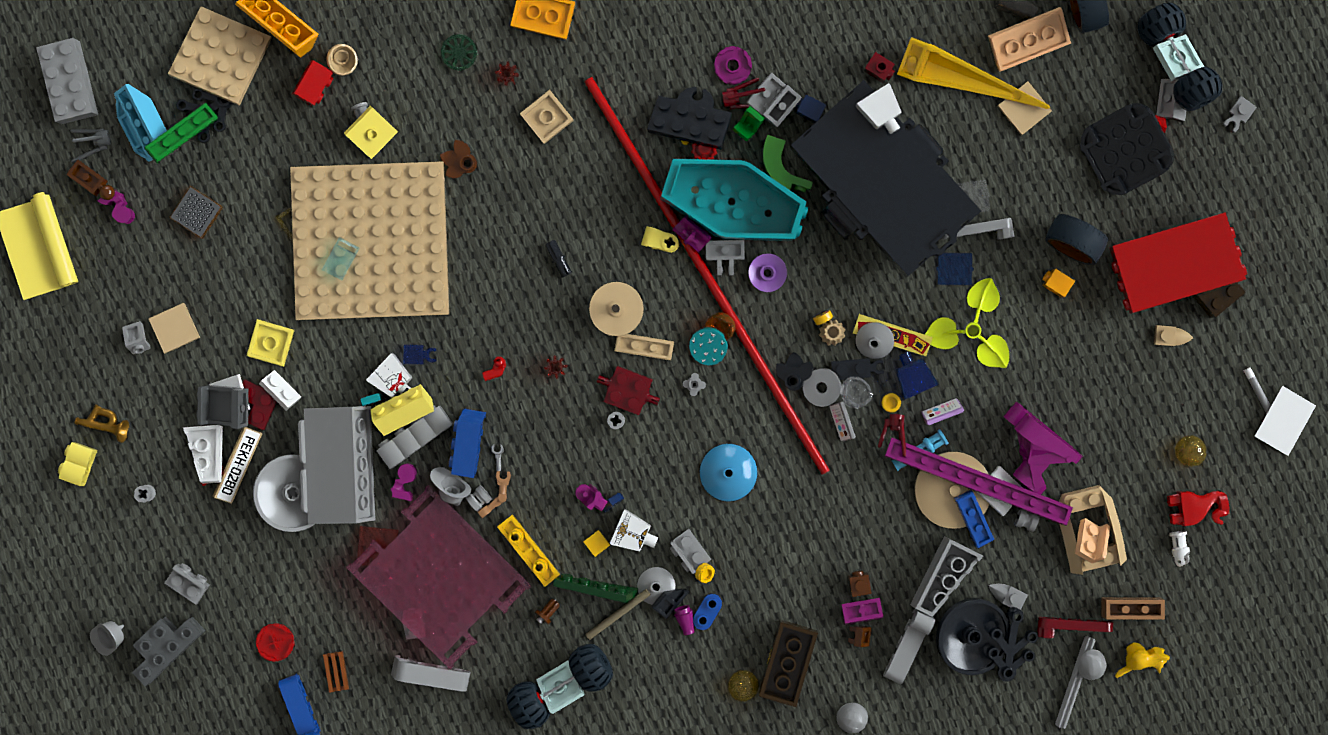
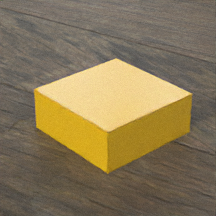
[583,530,610,557]

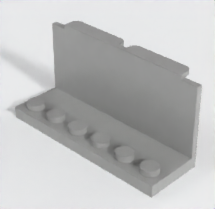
[298,406,375,524]

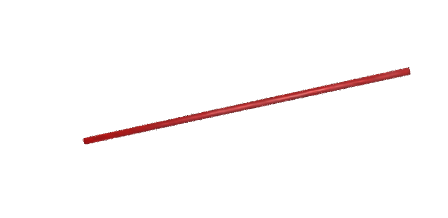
[585,77,830,475]

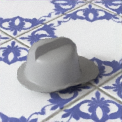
[430,467,471,506]
[90,621,124,656]

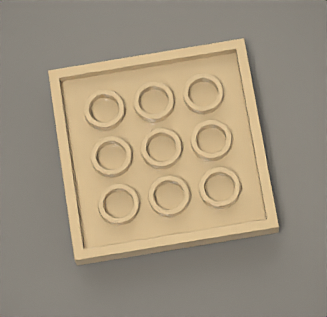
[168,7,271,106]

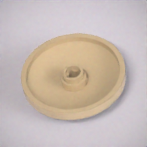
[915,452,989,529]

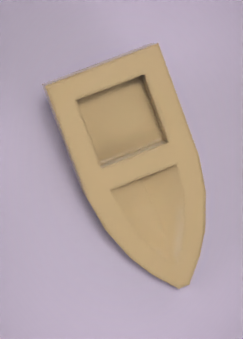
[1154,325,1193,346]

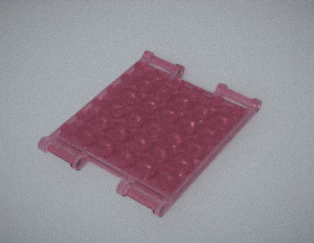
[346,485,532,670]

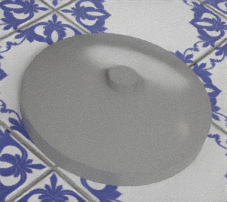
[253,455,314,532]

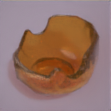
[705,312,735,340]

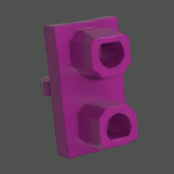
[673,215,711,252]
[575,484,608,511]

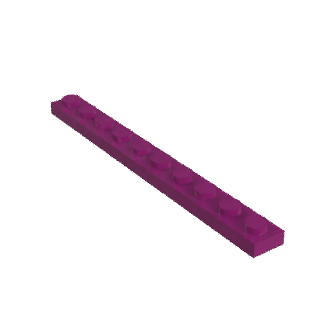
[885,438,1073,526]

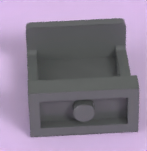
[196,385,248,429]

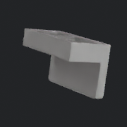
[1156,79,1186,121]

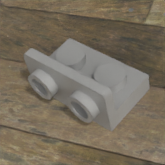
[670,528,711,574]
[165,563,210,604]

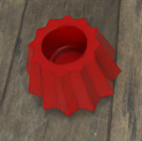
[691,143,717,160]

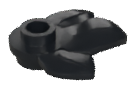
[776,352,813,391]

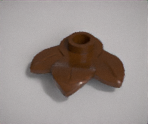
[440,140,477,178]

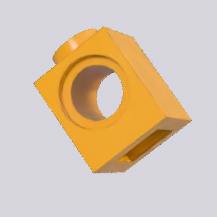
[1042,269,1075,298]

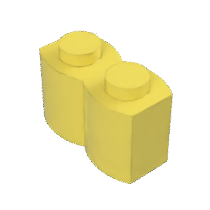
[58,442,97,486]

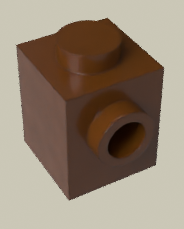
[848,570,872,597]

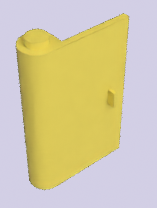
[0,192,78,300]

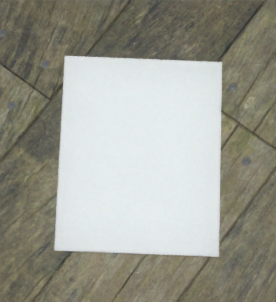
[1255,386,1316,456]

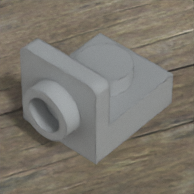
[122,321,150,354]

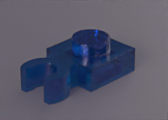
[403,345,437,364]

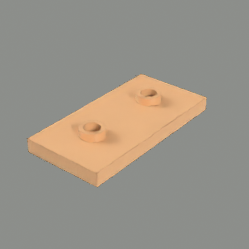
[988,7,1071,72]

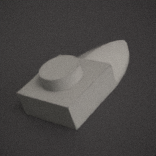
[989,584,1028,610]

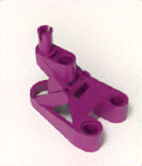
[1004,402,1083,495]

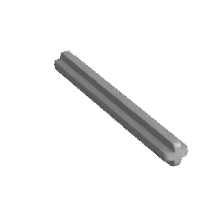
[1055,636,1095,729]

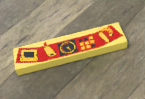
[853,314,932,356]

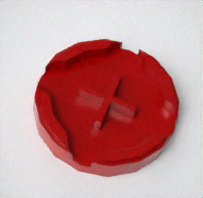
[256,623,295,662]

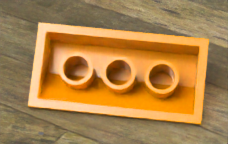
[235,0,319,58]

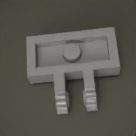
[706,240,745,275]

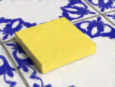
[247,319,294,367]

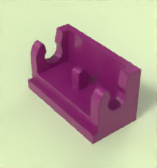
[841,598,883,625]

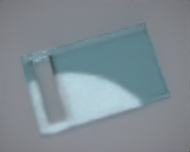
[322,237,360,281]

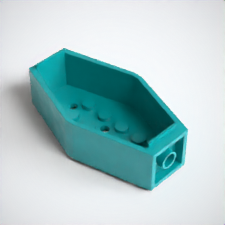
[660,159,808,241]

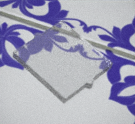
[957,179,991,212]

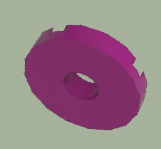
[714,46,752,85]

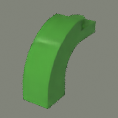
[763,135,813,193]

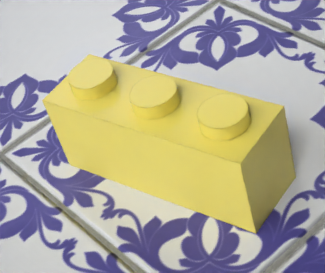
[370,384,434,436]

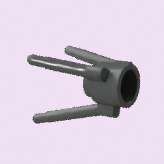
[70,128,111,163]

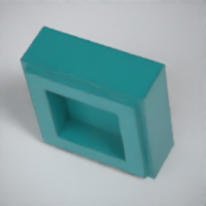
[361,393,383,406]

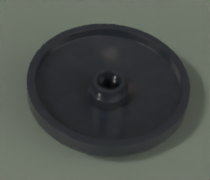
[936,598,1010,675]

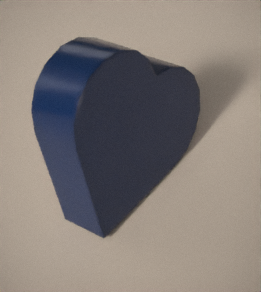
[603,493,624,513]

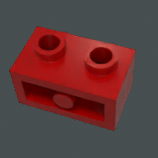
[292,60,333,106]

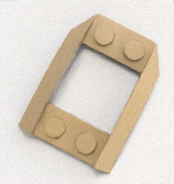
[1059,485,1127,575]

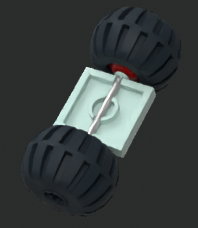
[1138,2,1222,111]
[506,644,613,729]

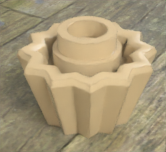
[819,320,846,346]

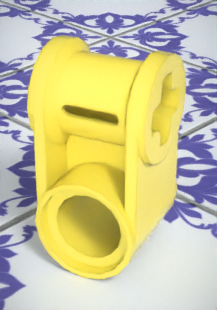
[641,226,679,253]

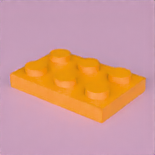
[510,0,576,40]

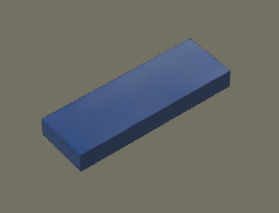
[954,490,994,549]

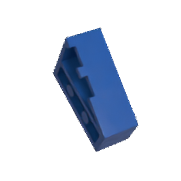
[449,409,486,478]

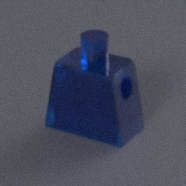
[896,351,939,399]

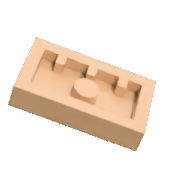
[1075,518,1110,563]

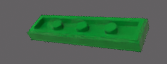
[144,103,218,163]

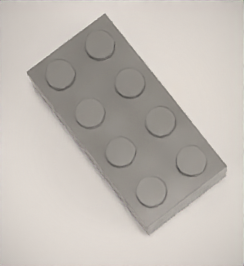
[36,38,98,124]

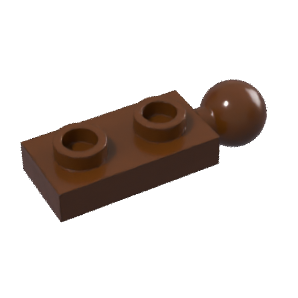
[66,160,115,200]

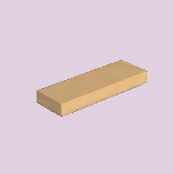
[614,334,674,360]

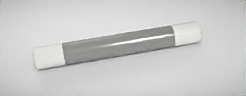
[1243,367,1271,414]

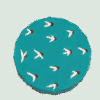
[689,327,728,365]

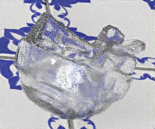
[841,377,873,409]

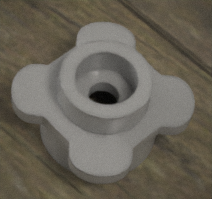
[683,373,706,396]

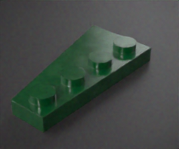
[553,574,638,603]

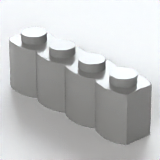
[377,405,454,469]

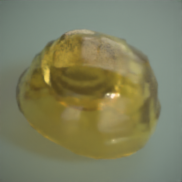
[1175,435,1206,467]
[728,670,759,702]

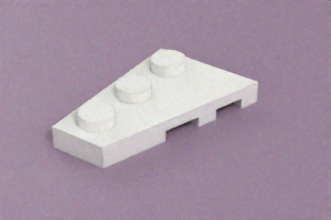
[183,425,223,484]

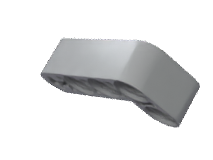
[883,609,935,685]
[391,655,471,691]

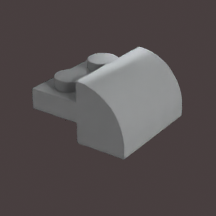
[746,73,802,127]

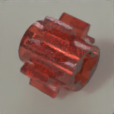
[495,61,519,86]
[544,355,568,379]

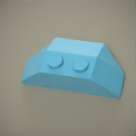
[114,84,167,162]

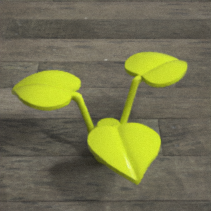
[925,278,1009,368]

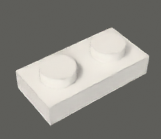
[259,370,301,411]

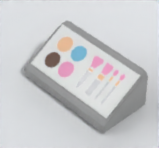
[829,401,856,441]

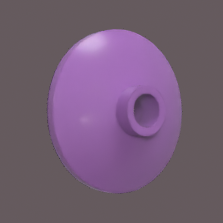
[749,254,787,292]

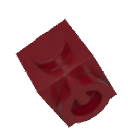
[864,52,895,83]

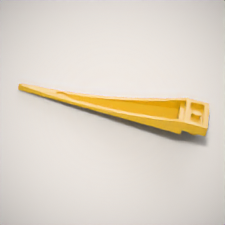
[897,37,1050,109]

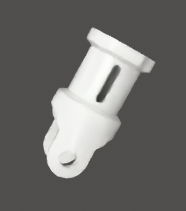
[1169,531,1190,567]

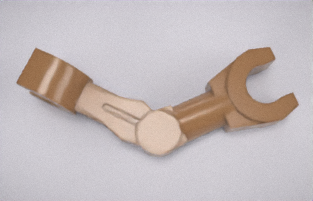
[478,471,511,518]

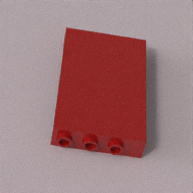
[1110,212,1247,314]

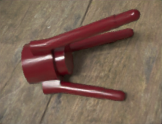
[722,78,766,110]
[878,414,906,457]

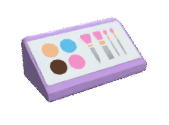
[922,398,964,425]

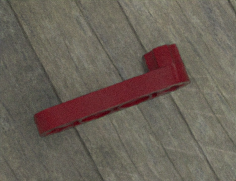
[1037,617,1113,638]

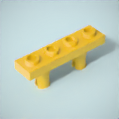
[497,514,560,586]

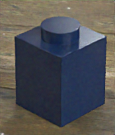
[795,95,826,123]

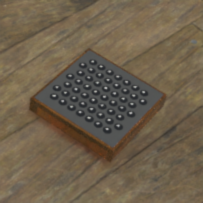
[169,186,223,239]

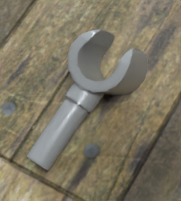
[492,445,504,471]

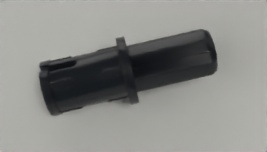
[545,240,572,278]

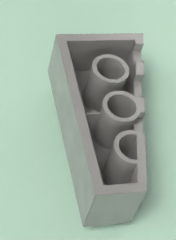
[910,536,983,617]

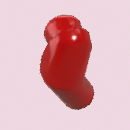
[482,356,506,381]

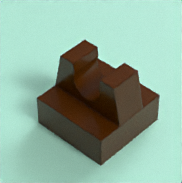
[848,626,871,647]

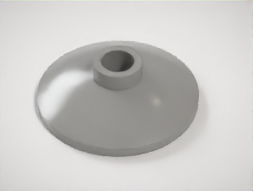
[856,322,894,359]
[637,567,675,605]

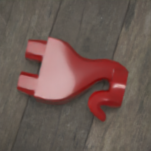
[1167,491,1229,526]

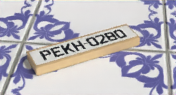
[213,427,262,504]

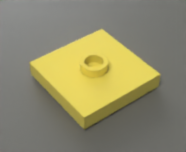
[344,106,398,159]

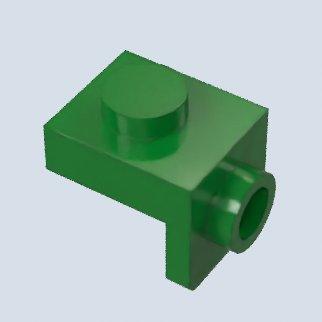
[733,106,765,141]

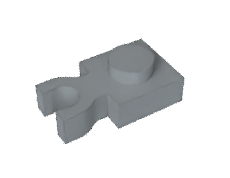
[1222,96,1257,133]

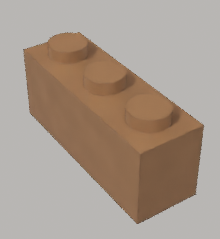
[1101,597,1165,619]

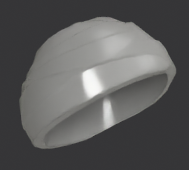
[1078,649,1106,680]
[836,703,868,733]

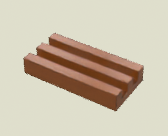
[323,651,349,693]

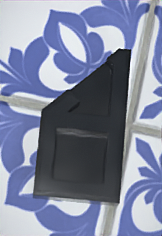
[651,588,689,619]

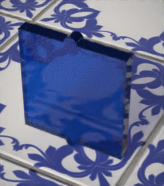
[936,253,974,285]

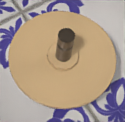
[589,282,643,336]

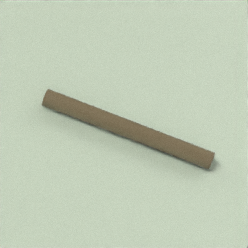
[586,589,651,640]

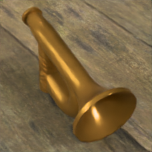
[75,404,129,443]

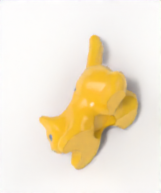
[1115,642,1170,678]

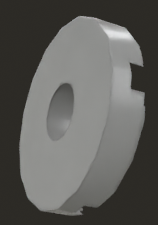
[803,368,842,407]

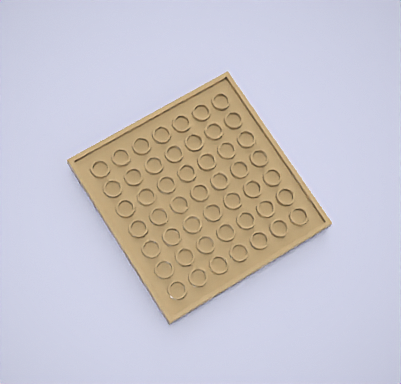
[290,162,449,320]

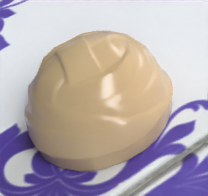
[326,44,358,76]

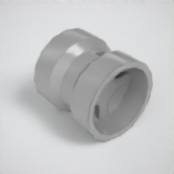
[465,485,492,512]
[1014,509,1040,532]

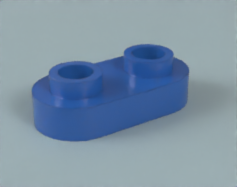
[693,594,722,630]

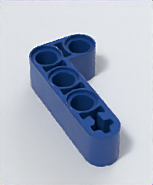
[279,674,320,735]

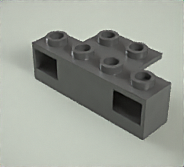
[132,616,206,686]

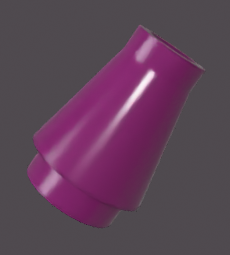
[674,605,695,635]

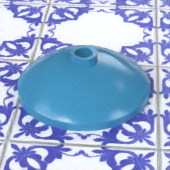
[700,444,757,501]

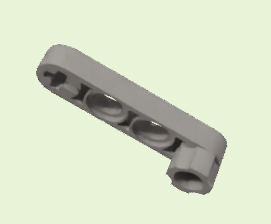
[939,218,1015,240]

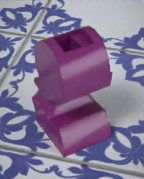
[97,189,135,224]
[391,464,417,501]

